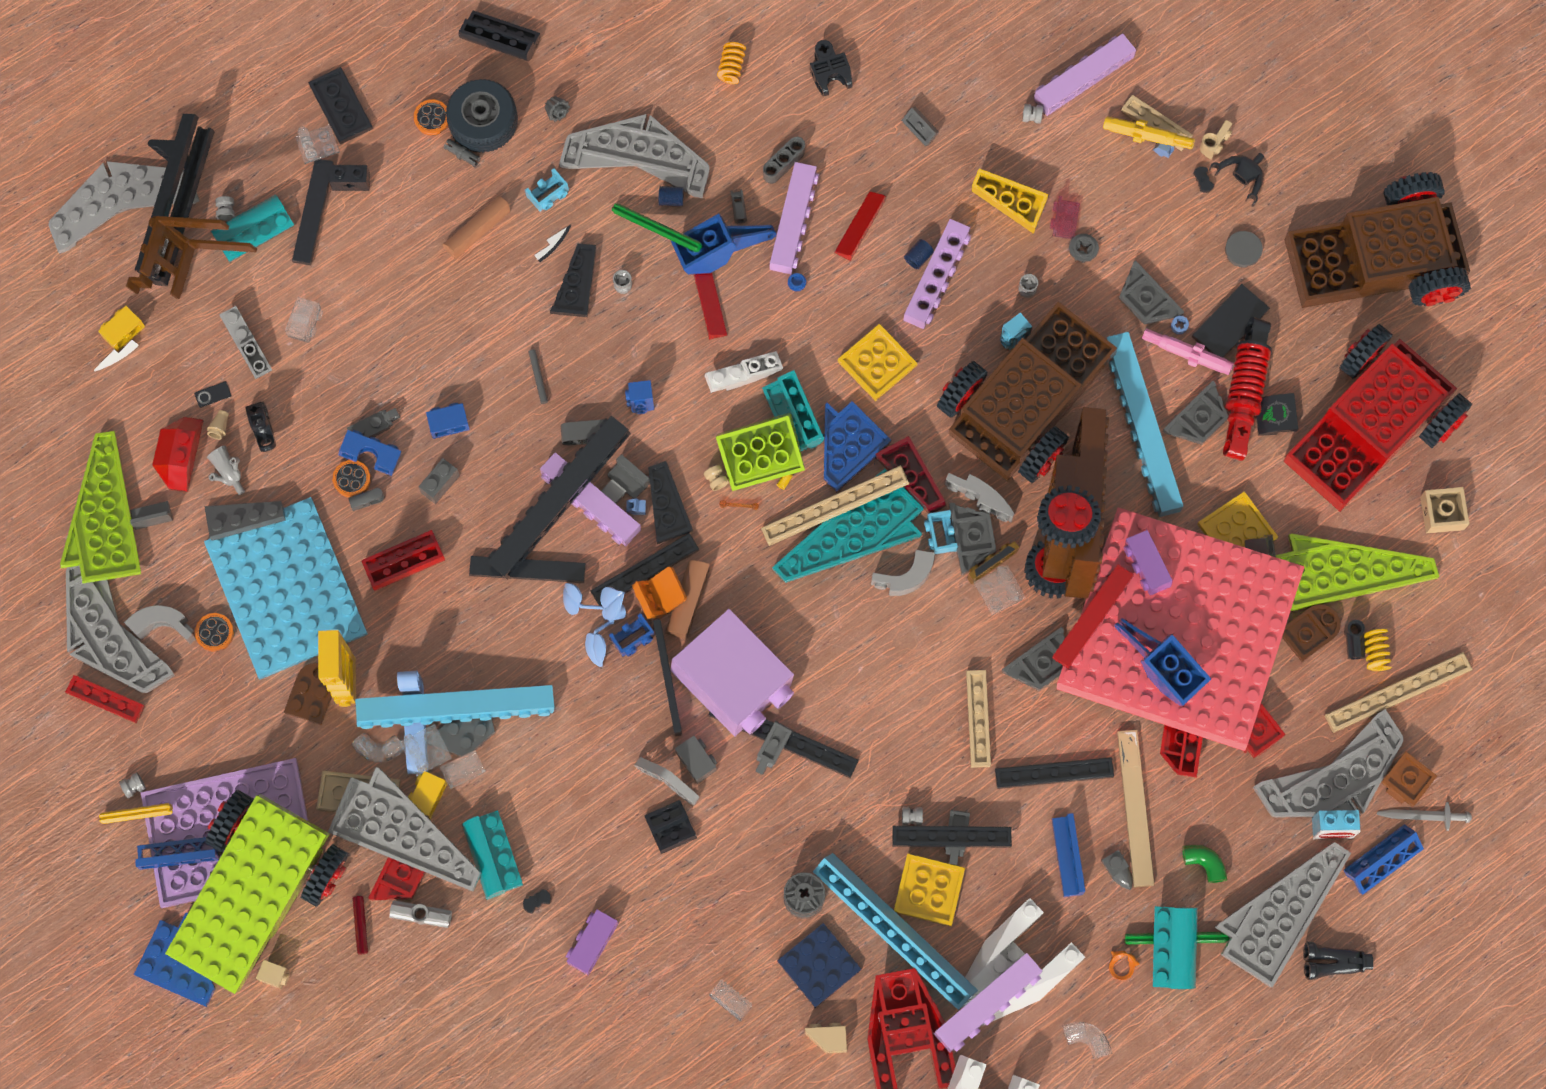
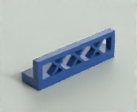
[1052,813,1085,897]
[1343,824,1424,895]
[135,837,219,870]

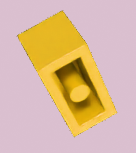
[98,306,145,352]
[408,771,448,819]

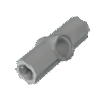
[389,900,452,928]

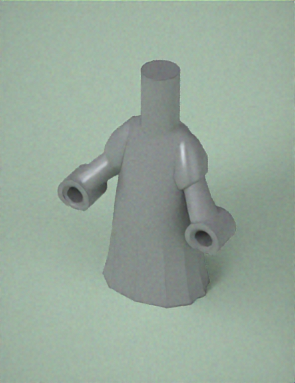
[207,445,245,495]

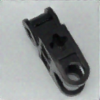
[809,40,852,97]
[245,401,276,452]

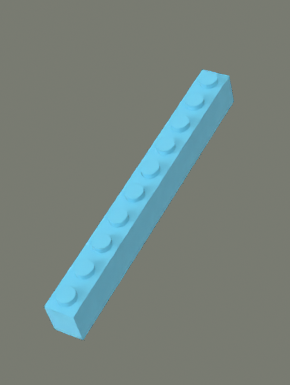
[1106,332,1184,517]
[355,685,554,729]
[813,853,978,1010]

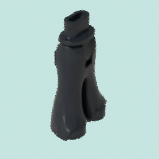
[1303,941,1373,980]

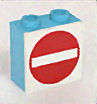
[1312,810,1360,839]

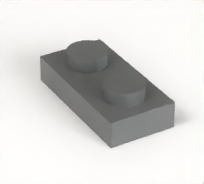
[901,107,939,146]

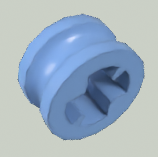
[1171,316,1189,335]

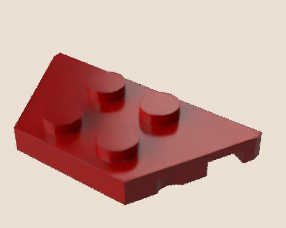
[368,857,426,901]

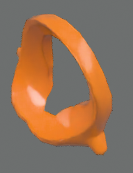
[1109,951,1140,980]

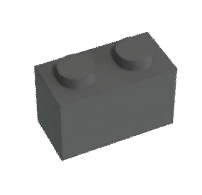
[418,458,460,504]
[675,736,717,784]

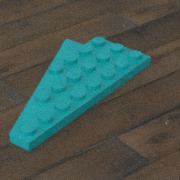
[772,468,924,583]

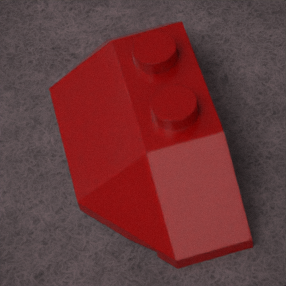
[152,417,204,492]
[1160,725,1203,778]

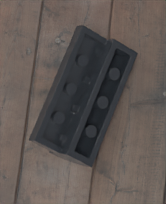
[459,10,540,61]

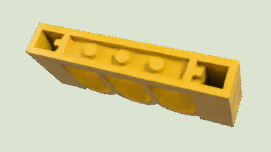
[318,630,356,707]

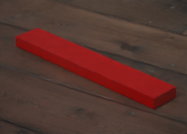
[1052,564,1134,669]

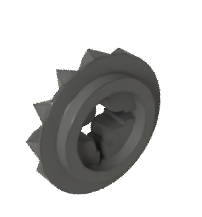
[1069,234,1099,263]

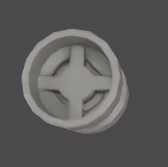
[1022,104,1043,124]
[215,196,235,221]
[613,270,632,294]
[1018,274,1038,298]
[119,772,146,798]
[902,806,923,826]

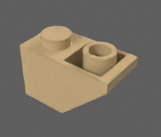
[805,1023,847,1054]

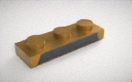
[967,541,1019,584]

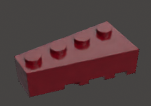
[875,436,946,514]

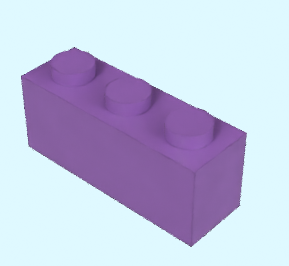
[1124,530,1173,596]
[566,909,619,976]

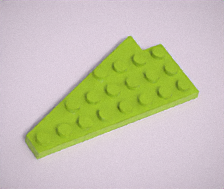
[60,431,141,584]
[1275,534,1440,611]

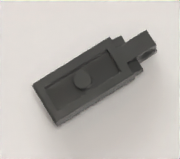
[347,408,400,438]
[756,721,793,775]
[945,810,970,866]

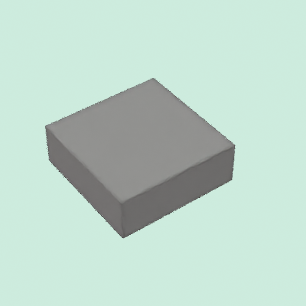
[601,479,627,504]

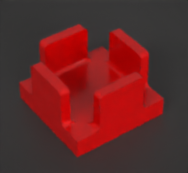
[1242,703,1286,758]

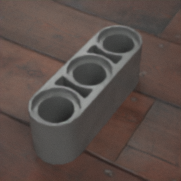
[763,137,805,184]
[560,419,604,446]

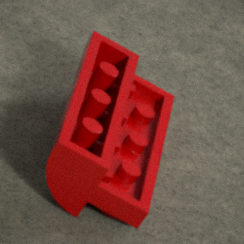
[361,530,445,591]

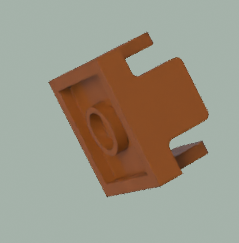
[1381,751,1437,807]

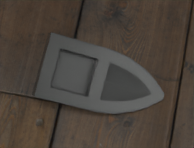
[1101,850,1132,890]

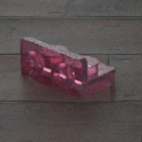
[1050,196,1080,239]

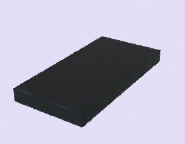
[308,67,373,145]
[1192,284,1270,358]

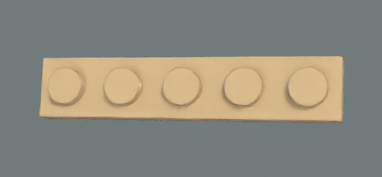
[966,670,991,768]

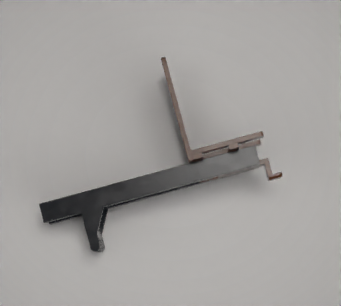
[126,114,257,299]

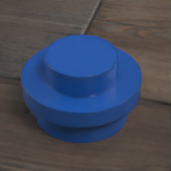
[788,273,806,292]

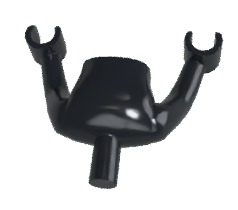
[1209,153,1265,207]

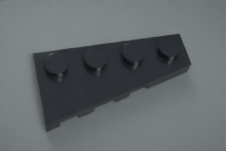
[550,244,596,317]
[648,461,693,544]

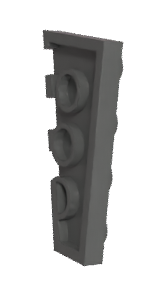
[204,501,286,541]

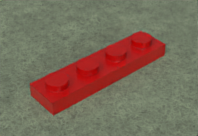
[65,675,145,724]

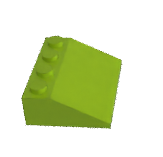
[716,413,805,491]

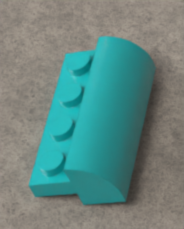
[210,194,294,263]
[762,370,824,452]
[462,810,523,900]
[1153,906,1198,989]

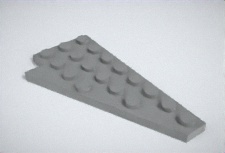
[328,767,481,892]
[1215,842,1351,988]

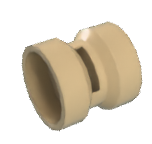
[704,465,729,491]

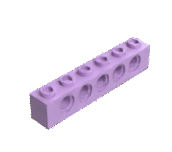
[904,219,972,329]

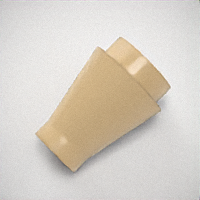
[207,410,229,440]

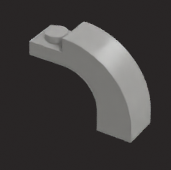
[871,550,935,596]
[124,605,196,644]

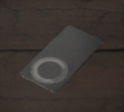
[194,381,231,408]

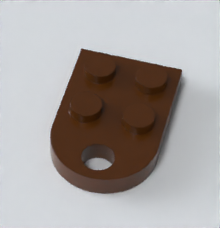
[1282,605,1341,662]
[284,663,332,725]

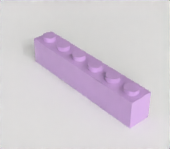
[1034,34,1136,116]
[770,162,819,275]
[540,452,641,546]
[934,953,1043,1052]

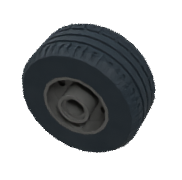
[446,79,518,153]

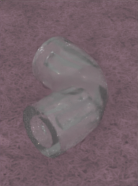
[351,733,406,763]
[1062,1022,1113,1059]

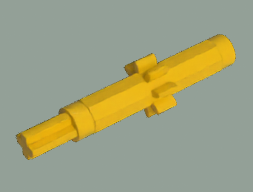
[1103,116,1195,149]

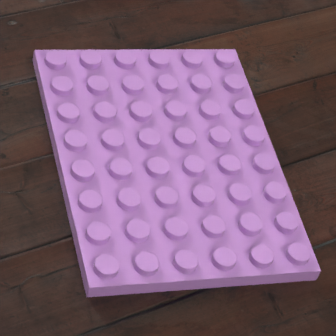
[141,758,317,908]

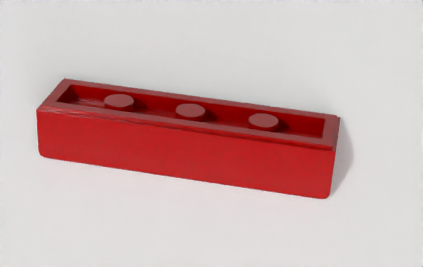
[834,191,886,261]
[693,273,727,340]

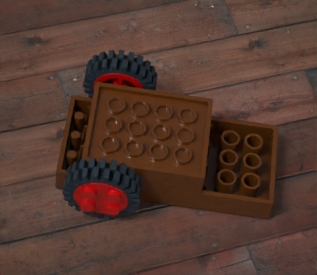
[1284,172,1471,308]
[937,301,1117,483]
[1024,407,1109,599]

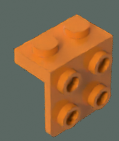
[632,567,687,619]

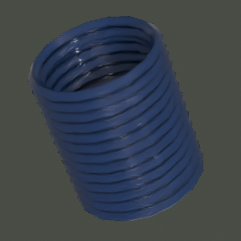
[659,186,684,206]
[904,239,934,269]

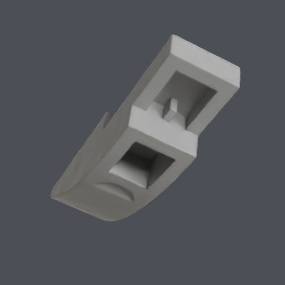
[219,306,273,379]
[945,473,1014,522]

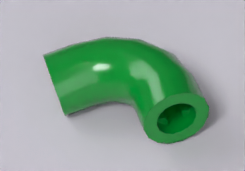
[1182,844,1227,883]

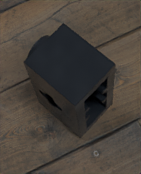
[329,165,370,191]

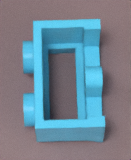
[525,168,569,212]
[1000,312,1033,350]
[924,510,958,554]

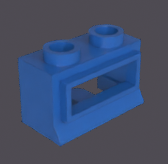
[609,613,654,657]

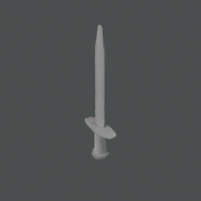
[1377,802,1472,831]

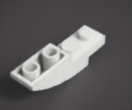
[705,351,783,393]

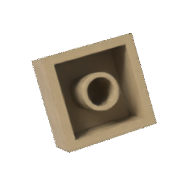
[1420,487,1469,533]

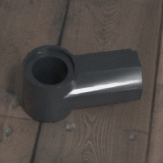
[1344,619,1365,660]

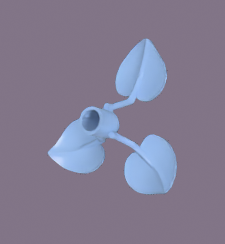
[563,583,626,667]

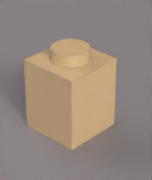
[256,960,290,989]

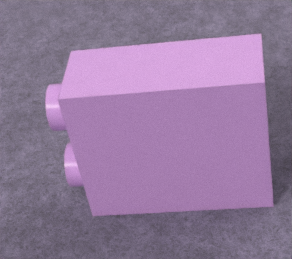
[671,609,794,737]

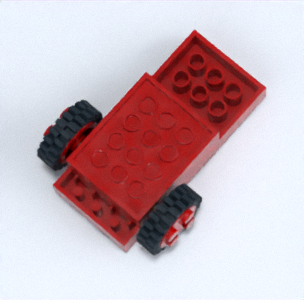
[1283,323,1473,512]

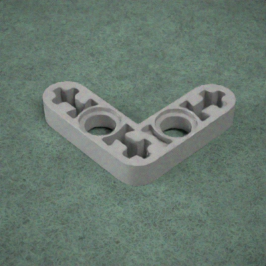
[634,757,700,806]

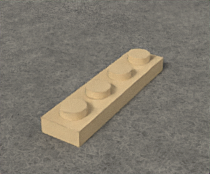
[1121,95,1193,151]

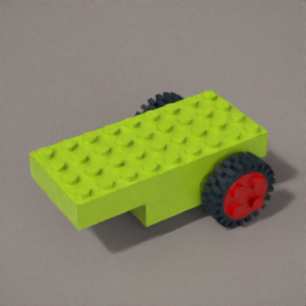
[165,790,349,994]

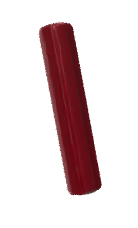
[352,896,368,955]

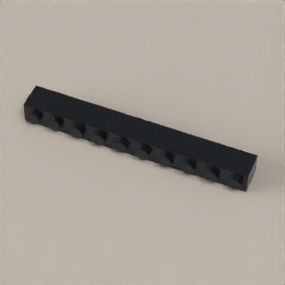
[487,416,631,580]

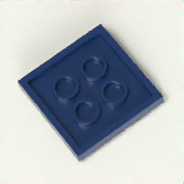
[777,923,862,1008]

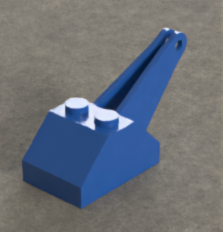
[671,213,777,274]
[1114,618,1211,706]

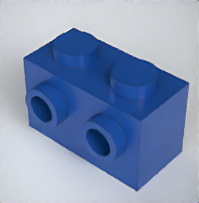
[625,380,654,414]
[426,403,470,439]

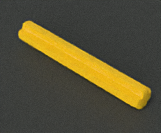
[99,803,173,824]

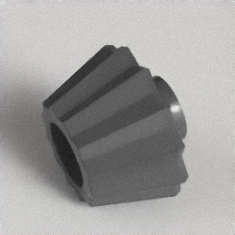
[545,96,570,122]

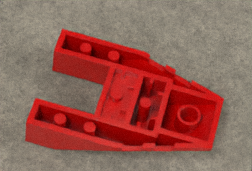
[867,968,955,1089]

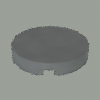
[1225,231,1263,268]

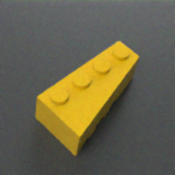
[972,169,1048,234]

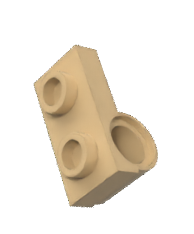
[1200,120,1233,160]

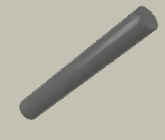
[528,349,548,404]

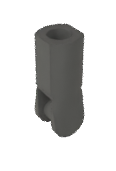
[730,189,747,224]
[348,488,384,511]

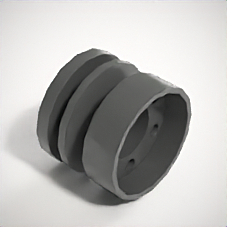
[784,873,825,919]

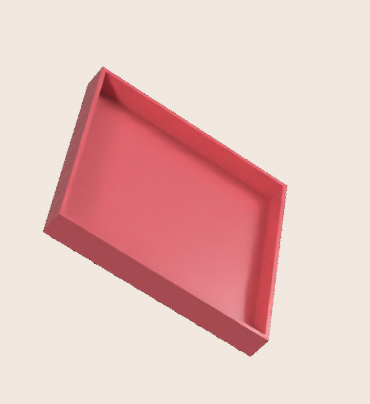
[1057,507,1304,751]

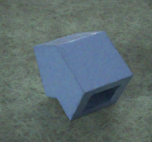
[1153,143,1174,158]
[626,499,646,515]

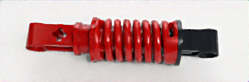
[1223,317,1273,461]

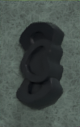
[1193,166,1214,193]
[523,889,551,914]

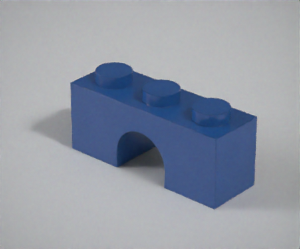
[338,430,401,476]

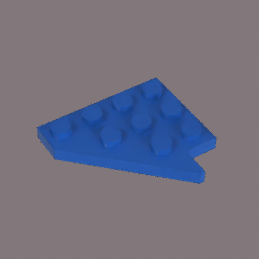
[824,401,892,492]
[134,912,216,1007]

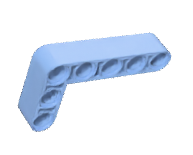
[397,670,428,774]

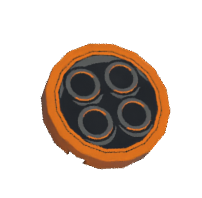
[414,99,448,135]
[332,460,371,498]
[195,613,234,652]

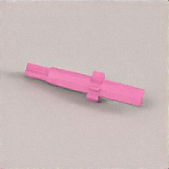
[1142,328,1234,375]

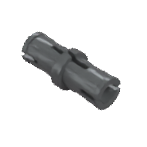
[444,138,481,167]

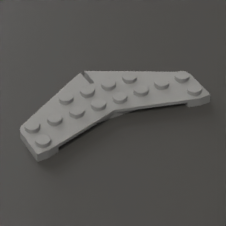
[559,114,710,198]
[49,161,200,254]
[66,566,175,693]
[1253,709,1403,818]

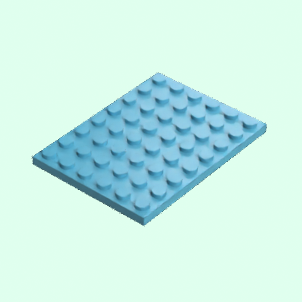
[204,497,368,680]

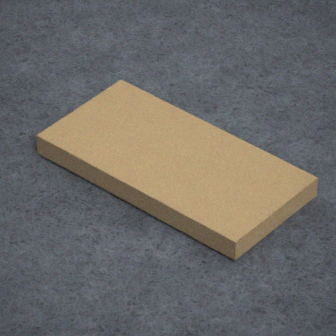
[316,771,401,812]

